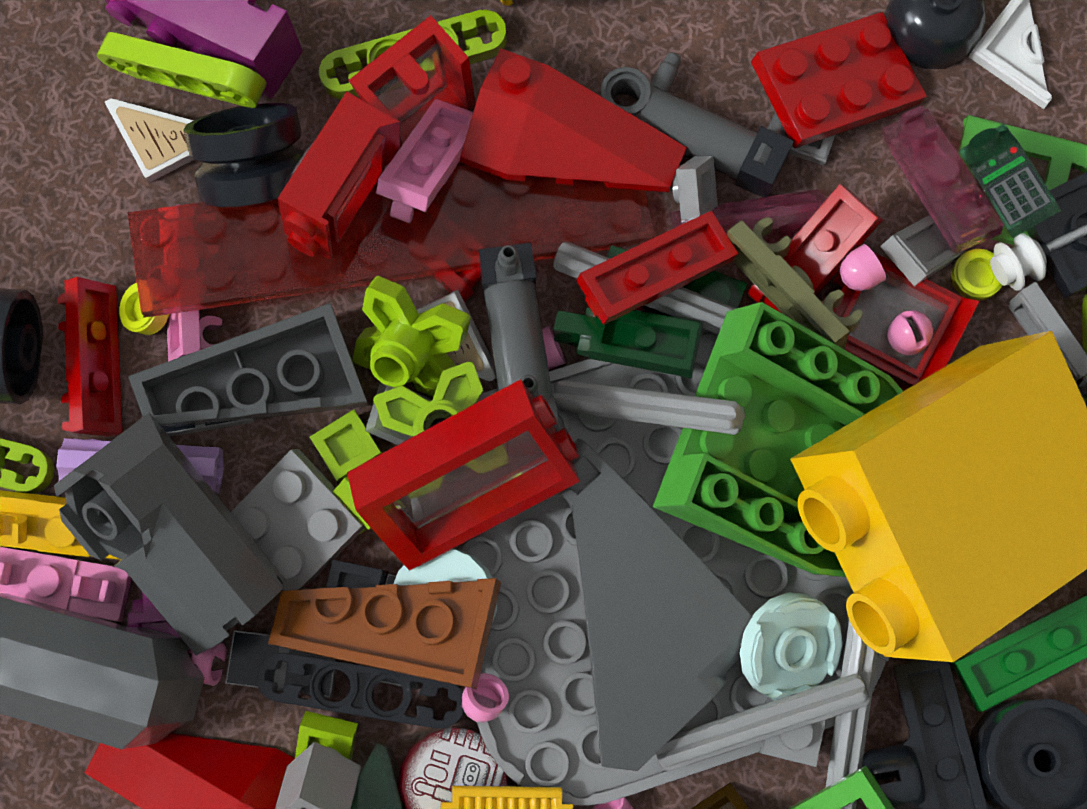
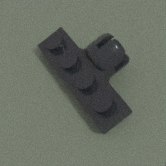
[862,660,988,809]

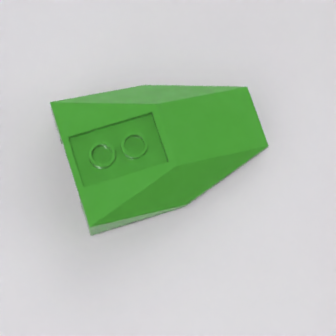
[653,302,903,578]

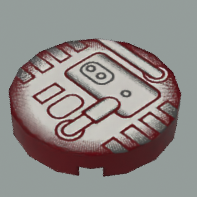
[398,727,507,809]

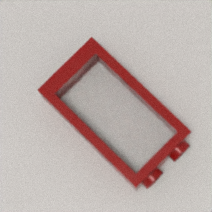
[347,379,580,571]

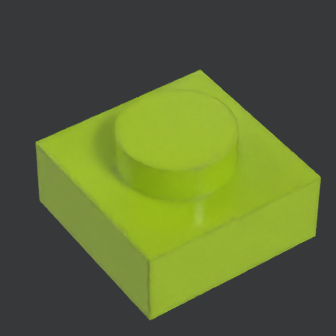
[310,409,382,483]
[295,711,358,760]

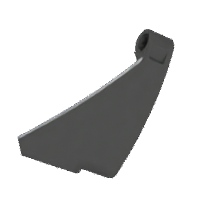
[559,438,752,771]

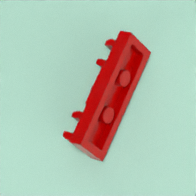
[576,211,739,325]
[57,277,123,437]

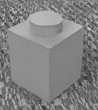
[275,742,361,809]

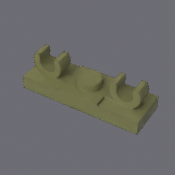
[727,217,863,349]

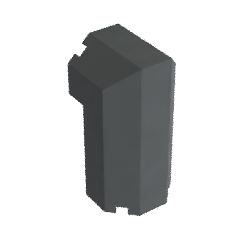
[54,413,285,655]
[0,593,205,749]

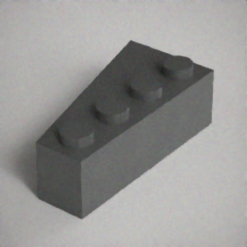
[128,303,370,429]

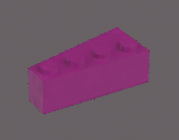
[105,0,303,99]

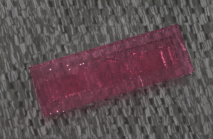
[882,105,1004,254]
[669,189,827,240]

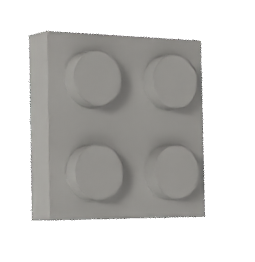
[231,449,365,591]

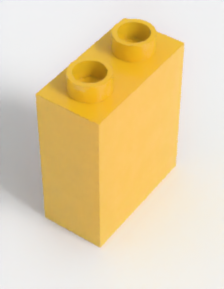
[790,330,1087,662]

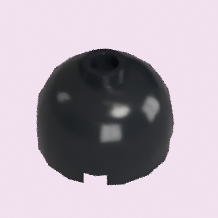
[884,0,986,69]

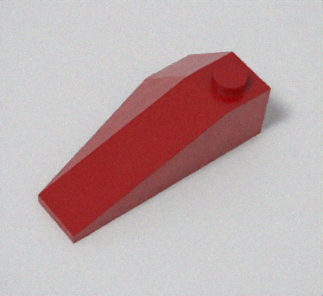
[460,48,687,192]
[84,733,295,809]

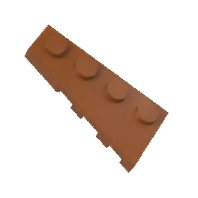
[268,578,501,690]

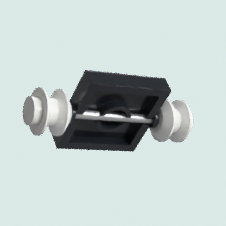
[990,173,1087,299]

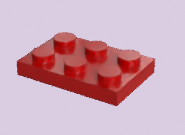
[751,12,927,149]

